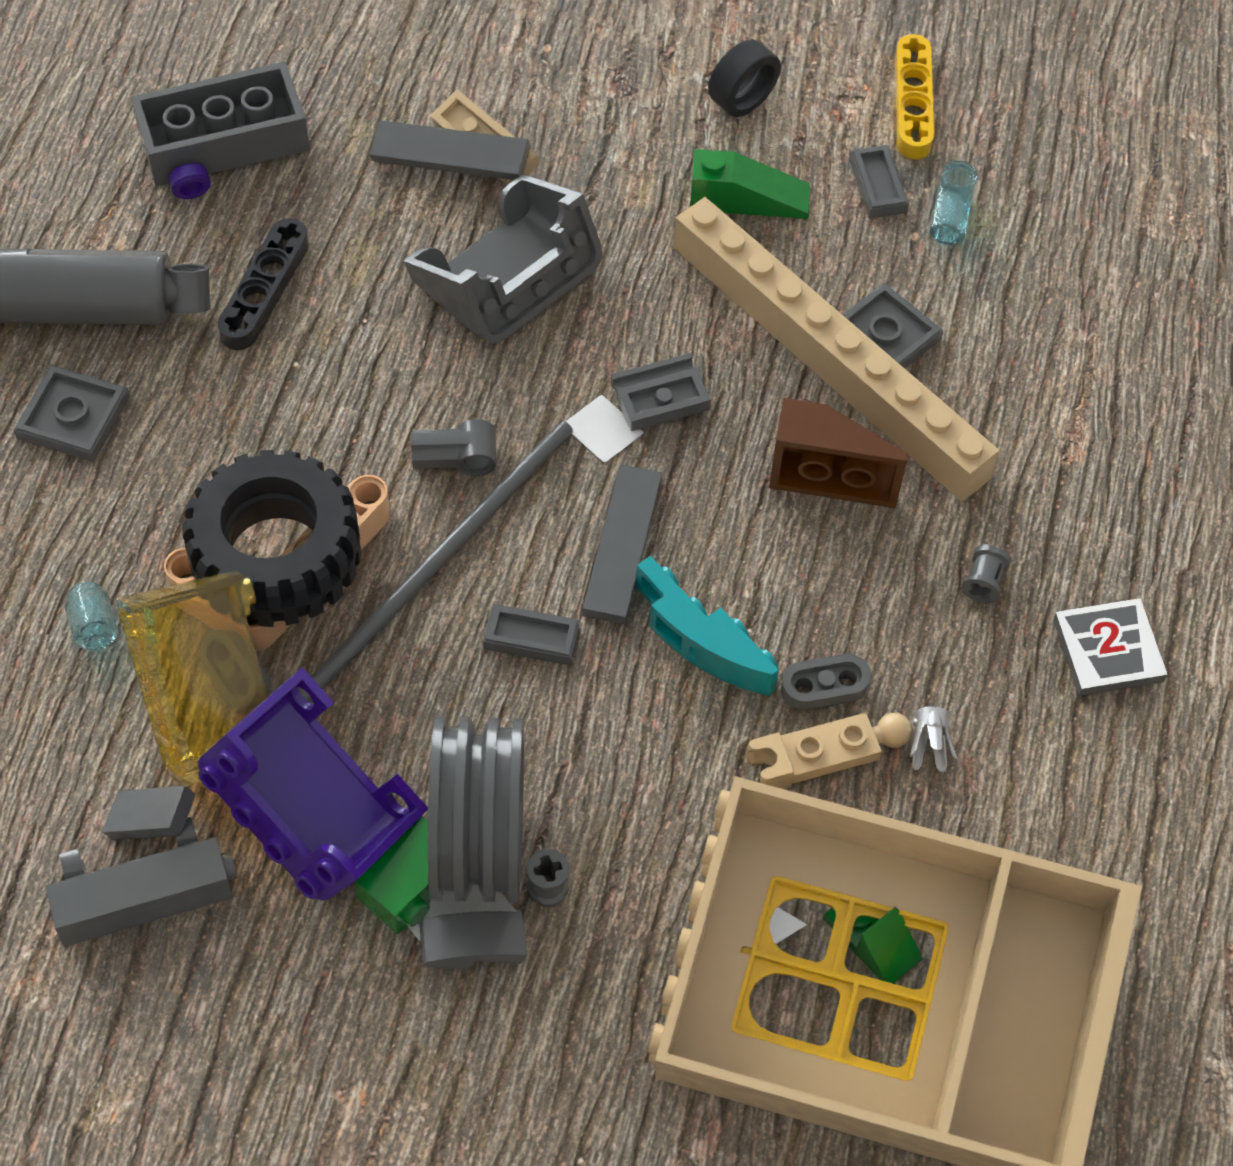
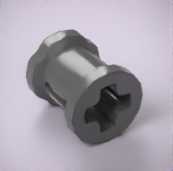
[961,545,1011,603]
[526,849,569,907]

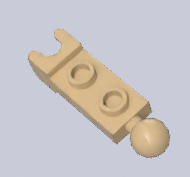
[746,712,912,789]

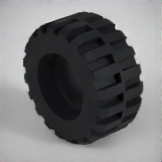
[182,450,361,627]

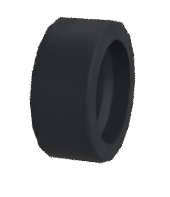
[708,39,781,117]

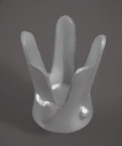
[910,703,958,773]

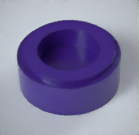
[168,163,211,199]

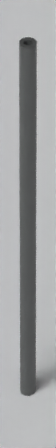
[298,420,573,702]

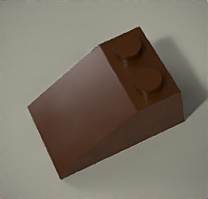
[769,398,908,508]

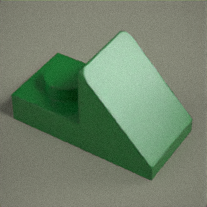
[823,907,923,984]

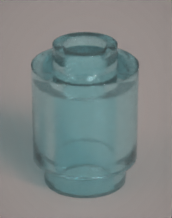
[64,582,118,651]

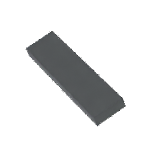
[369,120,531,180]
[582,464,662,625]

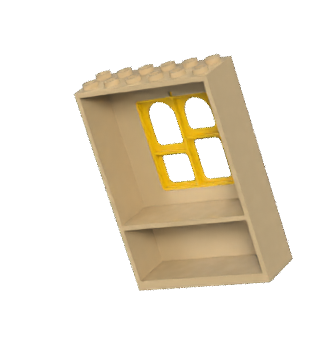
[648,776,1142,1166]

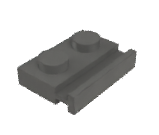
[611,353,711,431]

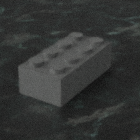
[131,61,310,187]

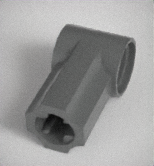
[411,419,496,476]

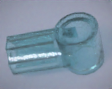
[929,160,978,246]

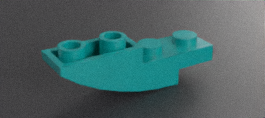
[635,556,779,696]

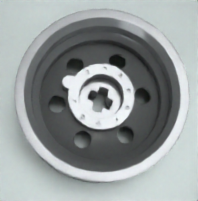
[428,716,524,903]

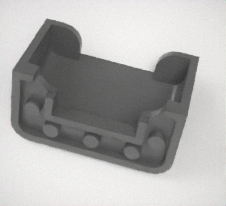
[403,174,602,343]

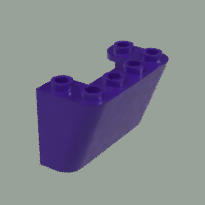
[198,667,428,900]

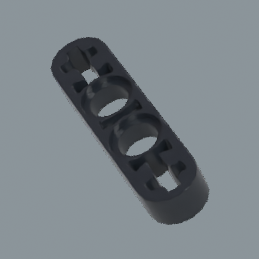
[218,218,309,350]

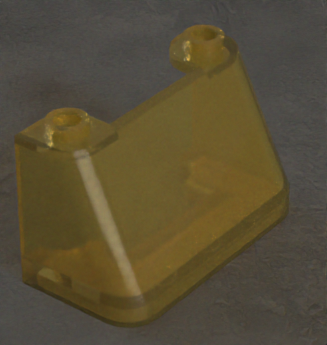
[116,571,268,787]

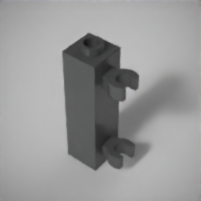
[45,817,238,947]

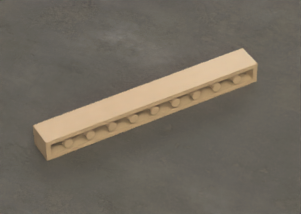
[673,197,1000,502]

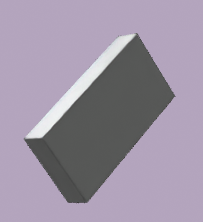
[849,145,909,219]
[483,604,580,666]
[102,786,196,840]

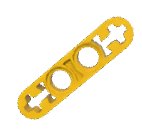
[895,34,934,160]

